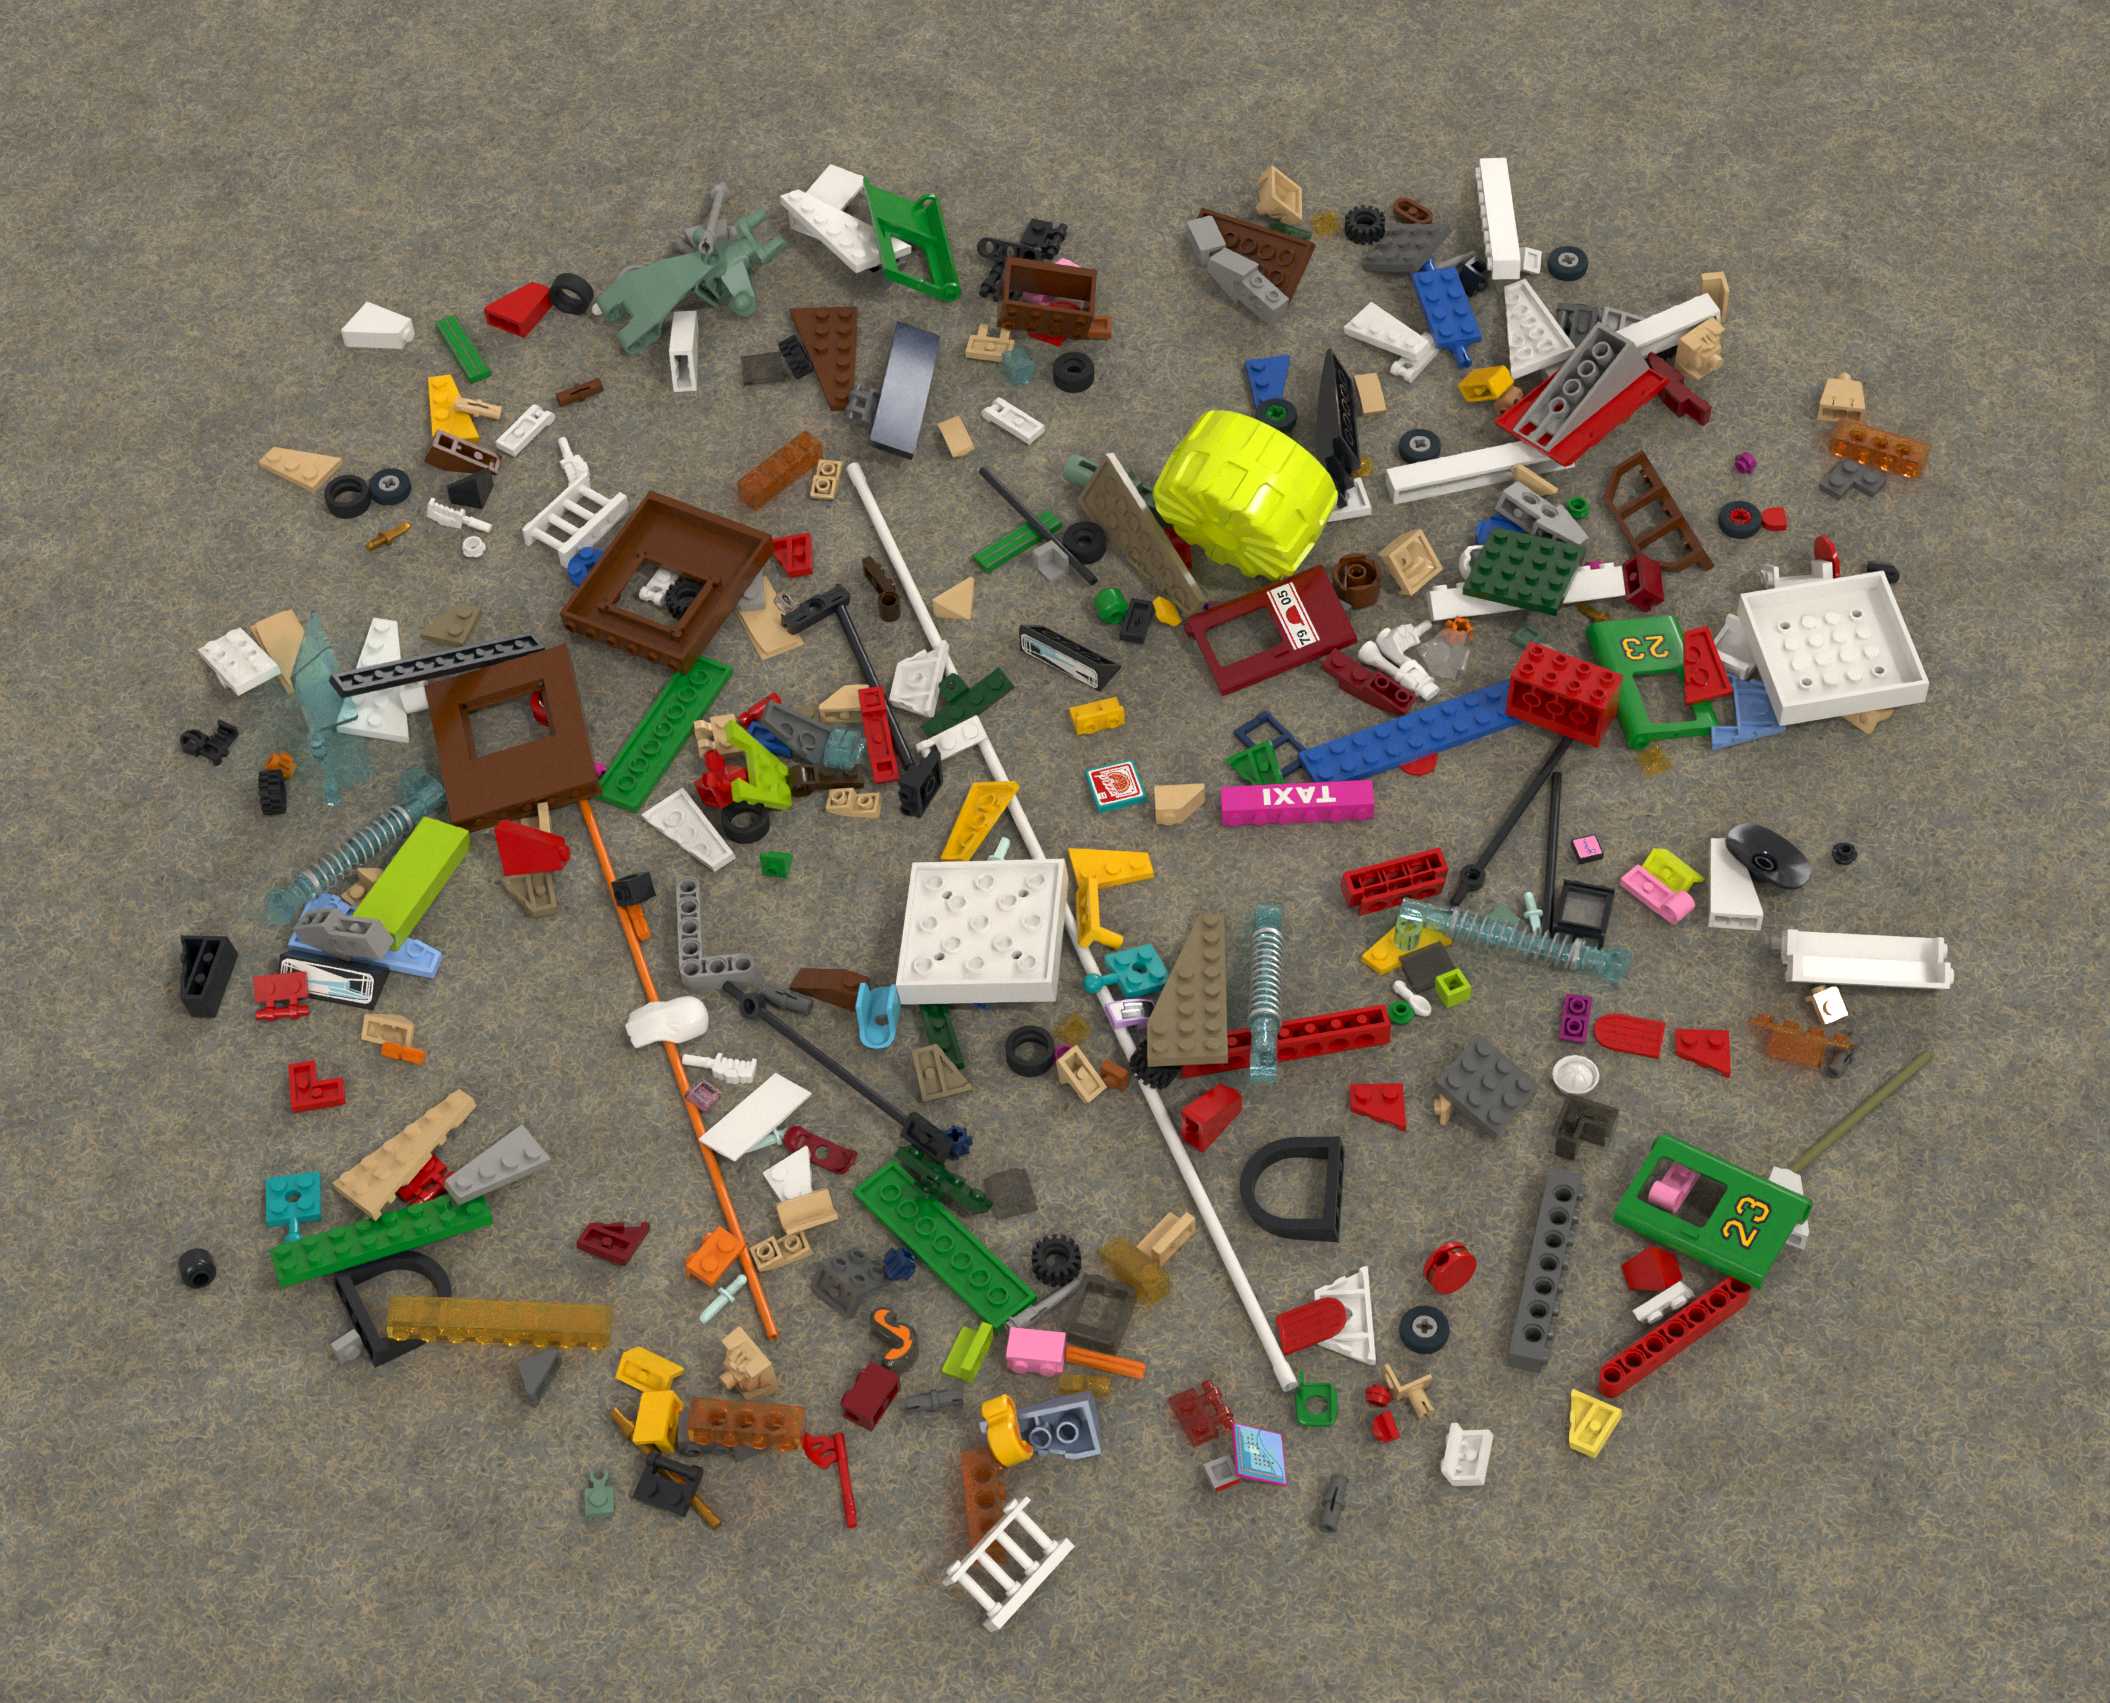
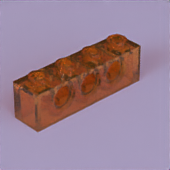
[1829,418,1932,480]
[737,431,823,511]
[687,1397,807,1452]
[960,1448,1010,1566]

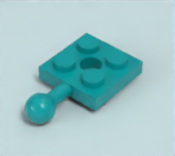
[1083,943,1170,1000]
[266,1171,322,1243]

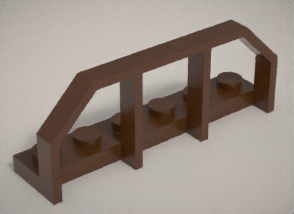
[1603,450,1715,573]

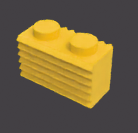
[1458,365,1514,402]

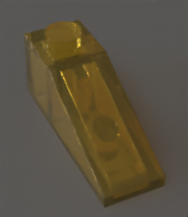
[1098,1235,1170,1308]

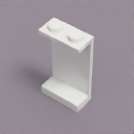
[788,164,866,239]

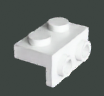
[1441,1423,1494,1486]

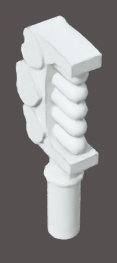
[558,437,590,486]
[427,498,492,533]
[1385,620,1432,658]
[682,1053,757,1084]

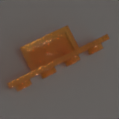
[1748,1013,1857,1068]

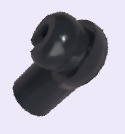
[1867,561,1900,583]

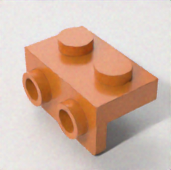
[685,1226,745,1288]

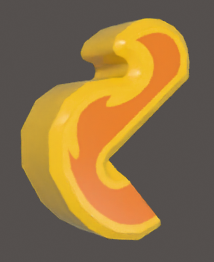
[981,1394,1033,1467]

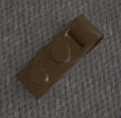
[862,556,901,622]
[788,764,865,798]

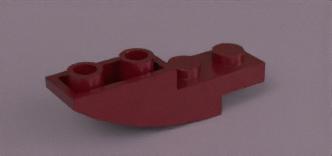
[1647,351,1712,426]
[1320,648,1418,716]

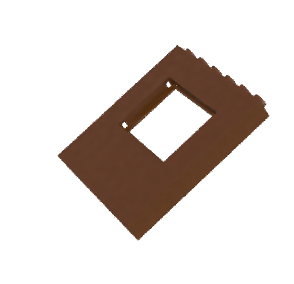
[560,490,775,675]
[425,644,603,833]

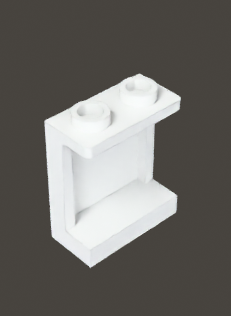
[1760,559,1833,589]
[1714,613,1757,681]

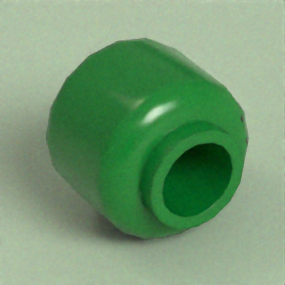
[1093,588,1129,624]

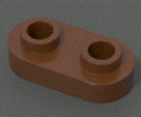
[1393,198,1433,224]

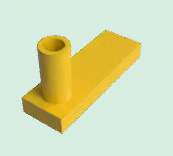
[1075,876,1123,950]

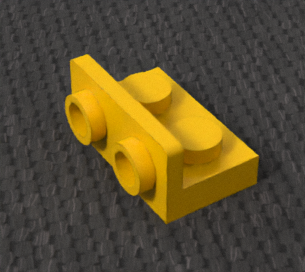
[1069,697,1125,735]

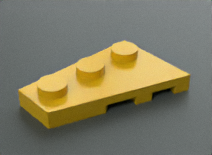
[1068,848,1154,889]
[1361,910,1452,975]

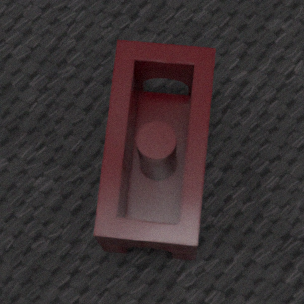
[1622,552,1665,612]
[840,1361,901,1432]

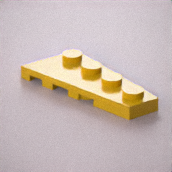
[428,374,480,443]
[940,781,1020,862]

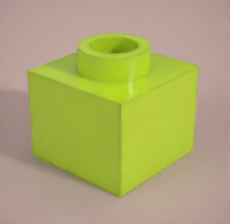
[1435,968,1471,1008]

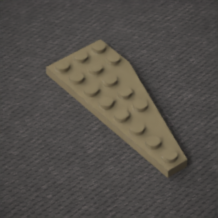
[1077,453,1207,617]
[1147,914,1228,1067]

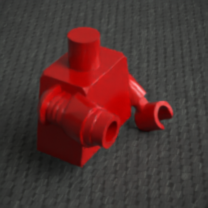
[693,749,749,809]

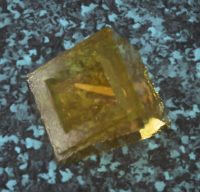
[1312,210,1340,236]
[1636,743,1674,777]
[1053,1012,1093,1047]

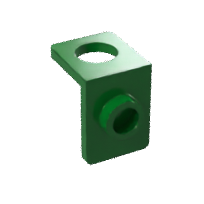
[760,851,793,878]

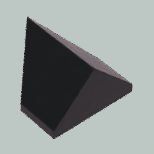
[446,467,494,509]

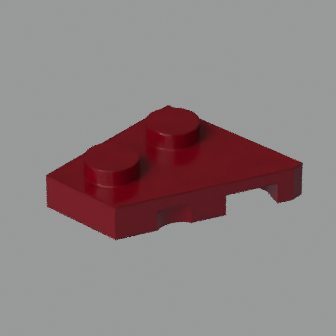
[576,1222,650,1267]

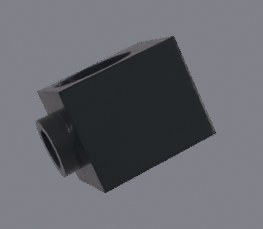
[611,872,656,907]

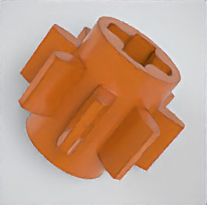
[1442,616,1474,648]
[265,750,296,780]

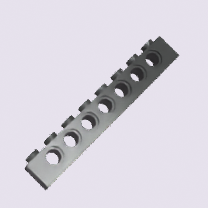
[1507,1167,1586,1373]

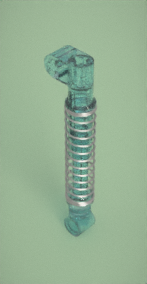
[264,768,447,925]
[1394,897,1632,983]
[1248,903,1285,1084]

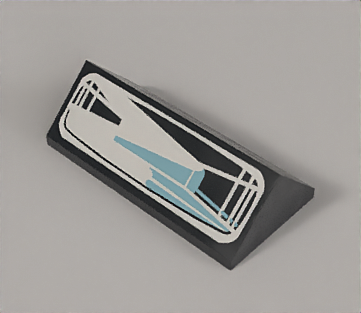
[1019,625,1121,692]
[278,950,391,1011]

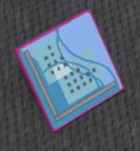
[1232,1423,1287,1486]

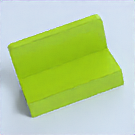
[942,1322,994,1384]

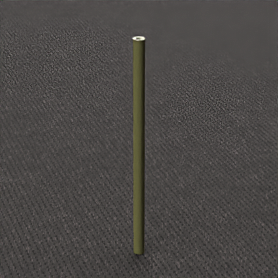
[1787,1050,1933,1174]

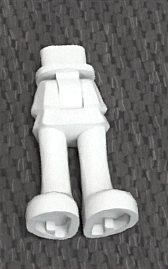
[1358,628,1440,701]

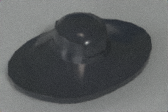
[1725,823,1811,890]

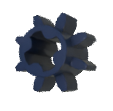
[942,1125,973,1160]
[882,1247,916,1281]

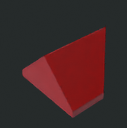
[1621,1246,1683,1292]

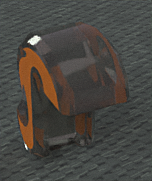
[870,1307,919,1375]

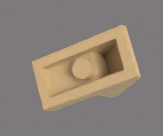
[340,868,384,907]
[1056,1045,1107,1104]

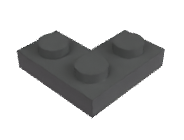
[1819,457,1887,501]

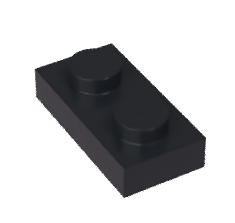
[1120,598,1155,644]

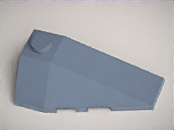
[979,1390,1102,1459]

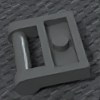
[1556,302,1599,348]

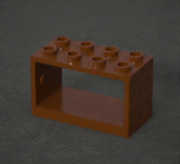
[996,256,1097,340]

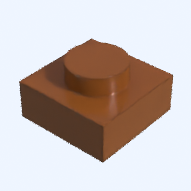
[1088,315,1112,339]
[1100,1059,1129,1092]

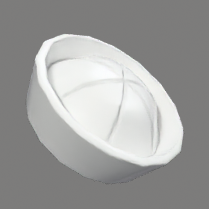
[1552,1055,1599,1097]

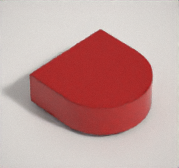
[1761,507,1787,531]

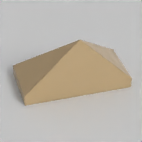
[1511,463,1558,496]
[932,577,975,620]
[361,1013,415,1047]

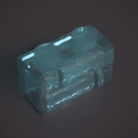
[824,725,867,770]

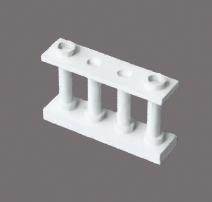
[522,472,630,568]
[942,1496,1075,1632]

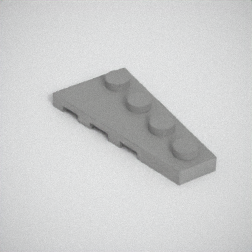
[444,1124,551,1205]

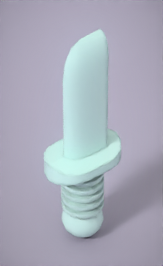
[987,837,1010,861]
[1523,892,1545,945]
[746,1125,800,1153]
[699,1275,747,1324]

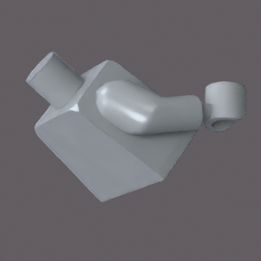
[671,219,738,255]

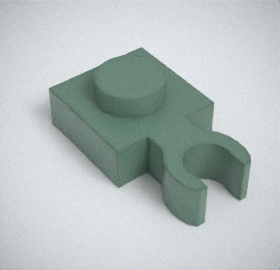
[585,1469,615,1519]

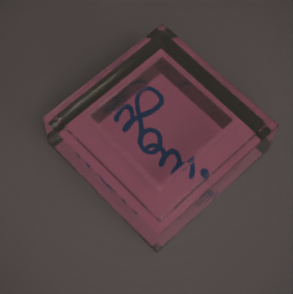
[684,1078,722,1113]

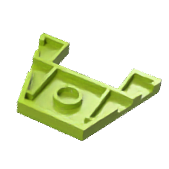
[724,719,792,810]

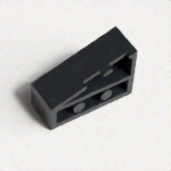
[180,935,239,1017]

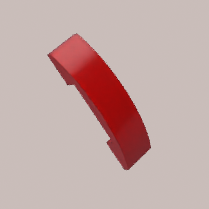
[858,686,899,784]

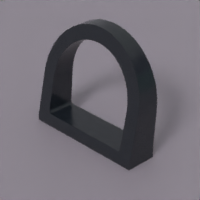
[1240,1136,1345,1243]
[333,1250,452,1368]

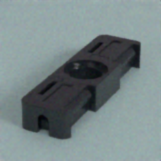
[781,584,850,635]

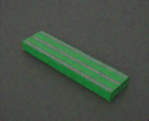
[435,314,492,384]
[972,509,1062,574]

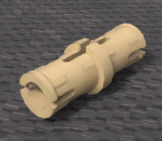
[454,396,502,421]

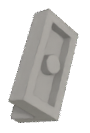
[1186,216,1226,266]

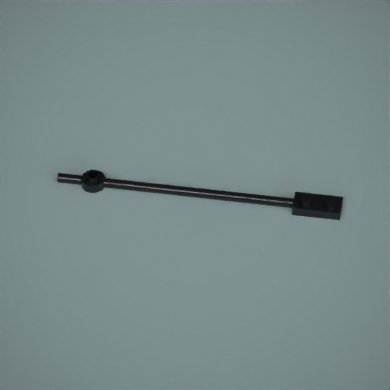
[1449,736,1574,908]
[722,981,954,1164]

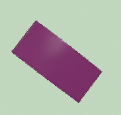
[1559,993,1592,1044]

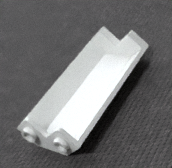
[1781,929,1954,990]

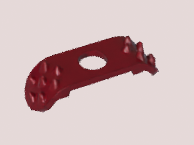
[783,1125,858,1175]

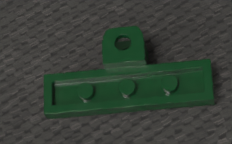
[920,667,1015,747]
[895,1145,993,1214]

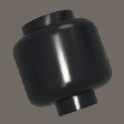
[178,1248,217,1289]

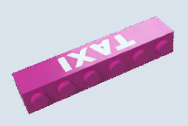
[1221,780,1374,827]

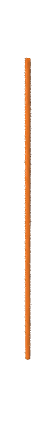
[578,798,779,1341]

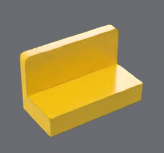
[615,1346,684,1392]
[633,1390,684,1454]

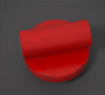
[1371,1410,1400,1444]

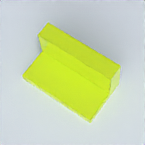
[1642,848,1705,893]

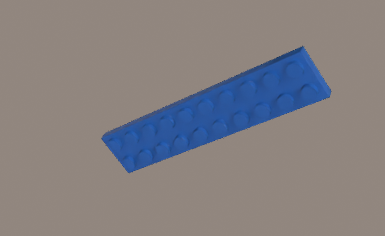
[1298,679,1526,783]

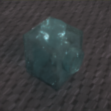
[1001,347,1036,387]

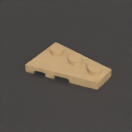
[259,447,343,493]

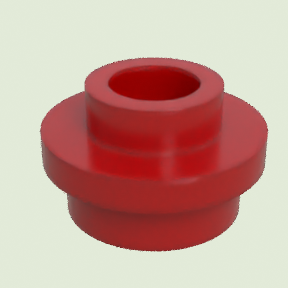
[1364,1384,1393,1408]

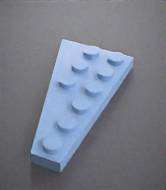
[288,887,443,979]

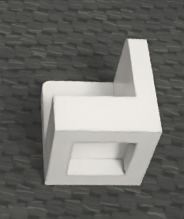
[1519,247,1542,274]

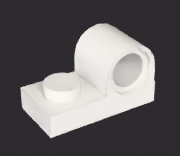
[399,680,429,714]

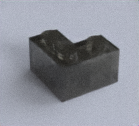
[1548,1093,1619,1161]

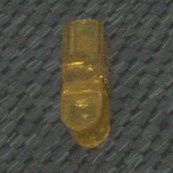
[1059,1374,1110,1397]

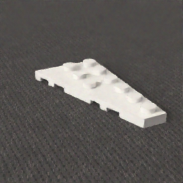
[780,189,911,273]
[1504,279,1576,379]
[336,618,409,743]

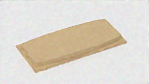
[734,575,804,660]
[250,609,330,694]

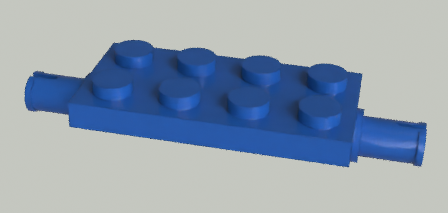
[1411,256,1482,369]

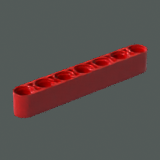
[1597,1276,1752,1398]

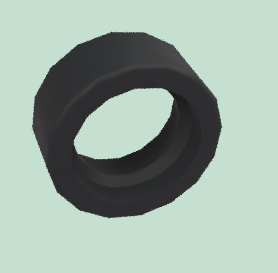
[549,273,594,315]
[324,475,371,519]
[721,800,770,844]
[1005,1025,1055,1077]

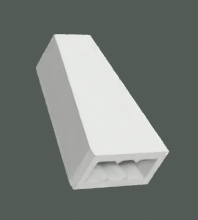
[669,311,699,392]
[1708,838,1763,930]

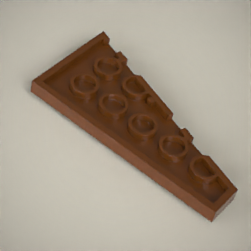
[1197,208,1316,305]
[789,306,857,411]

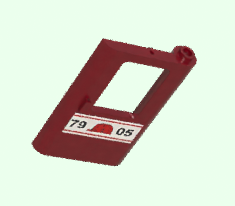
[1183,564,1358,696]

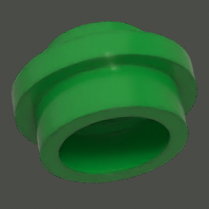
[1565,497,1589,519]
[1388,1001,1414,1025]

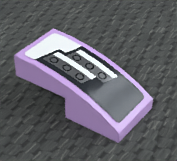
[1105,999,1155,1030]

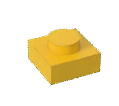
[1153,596,1182,627]

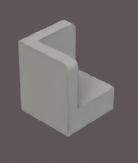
[1032,540,1069,582]

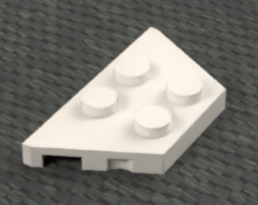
[889,640,949,718]
[1314,1266,1376,1365]

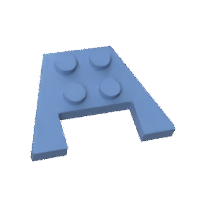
[1710,673,1786,750]

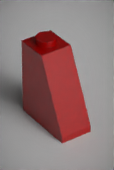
[484,282,553,338]
[494,820,571,876]
[1181,1083,1242,1153]

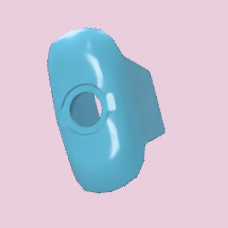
[856,983,901,1049]

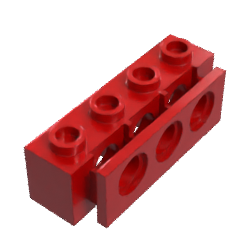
[1340,847,1449,916]

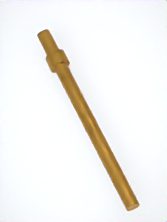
[609,1408,722,1531]

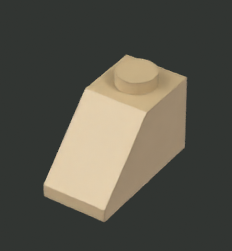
[819,684,869,724]
[1154,783,1205,826]

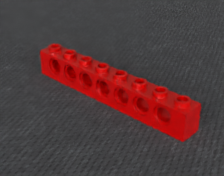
[1181,1004,1391,1079]

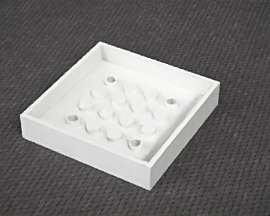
[1737,571,1929,726]
[896,859,1069,1004]

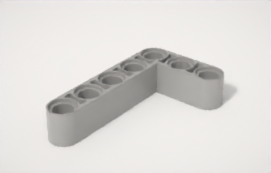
[676,876,757,991]

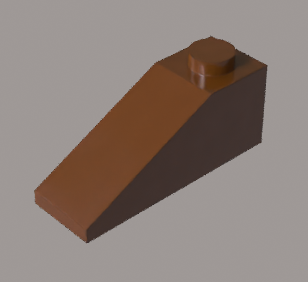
[424,429,503,475]
[790,968,871,1013]

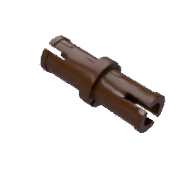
[555,378,604,407]

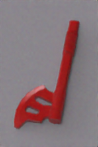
[802,1432,857,1528]

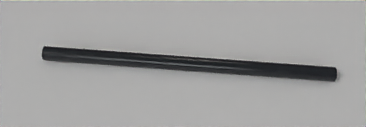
[979,466,1098,586]
[1541,772,1562,939]

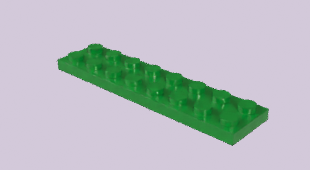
[593,656,733,814]
[852,1159,1037,1334]
[269,1194,494,1288]

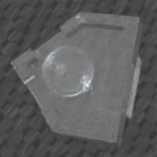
[1417,629,1470,681]

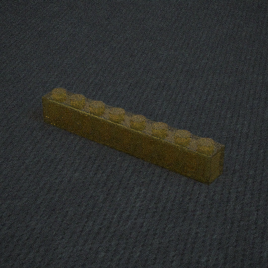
[386,1295,613,1350]

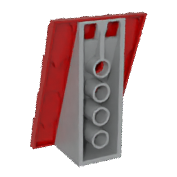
[1494,322,1670,468]

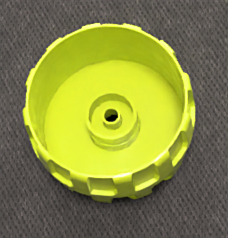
[1153,410,1338,582]

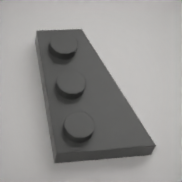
[761,700,836,764]

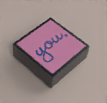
[1571,834,1604,864]

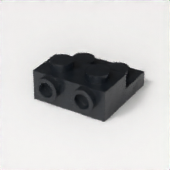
[898,749,943,818]

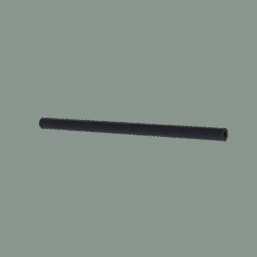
[835,605,916,771]

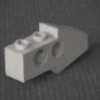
[1206,248,1289,326]
[1495,481,1589,547]
[293,908,394,962]

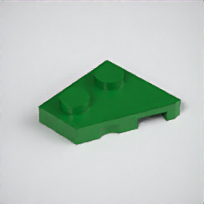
[1226,740,1285,786]

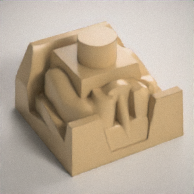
[1256,165,1302,227]
[1673,317,1725,381]
[1378,529,1443,596]
[719,1326,780,1401]

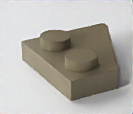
[420,603,482,647]
[501,871,559,918]
[910,1043,973,1102]

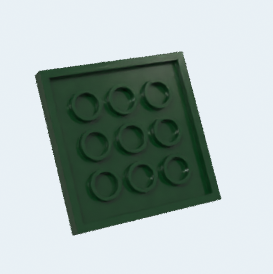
[1462,527,1586,616]

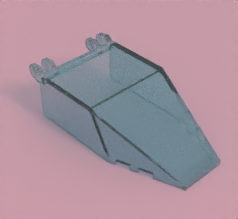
[290,610,375,806]

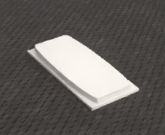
[699,1073,812,1162]

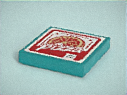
[1085,759,1147,814]

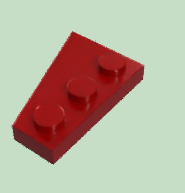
[1683,626,1733,707]

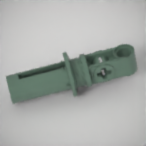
[1063,454,1174,528]

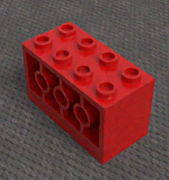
[1505,641,1623,748]

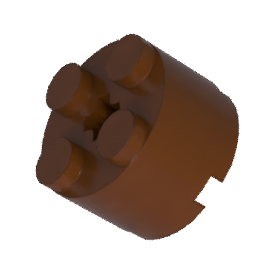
[1332,553,1381,609]

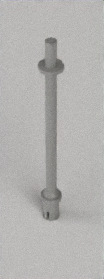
[699,182,730,254]

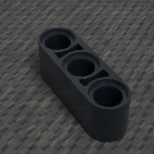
[977,237,1044,262]

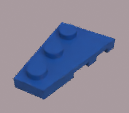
[1245,355,1290,410]

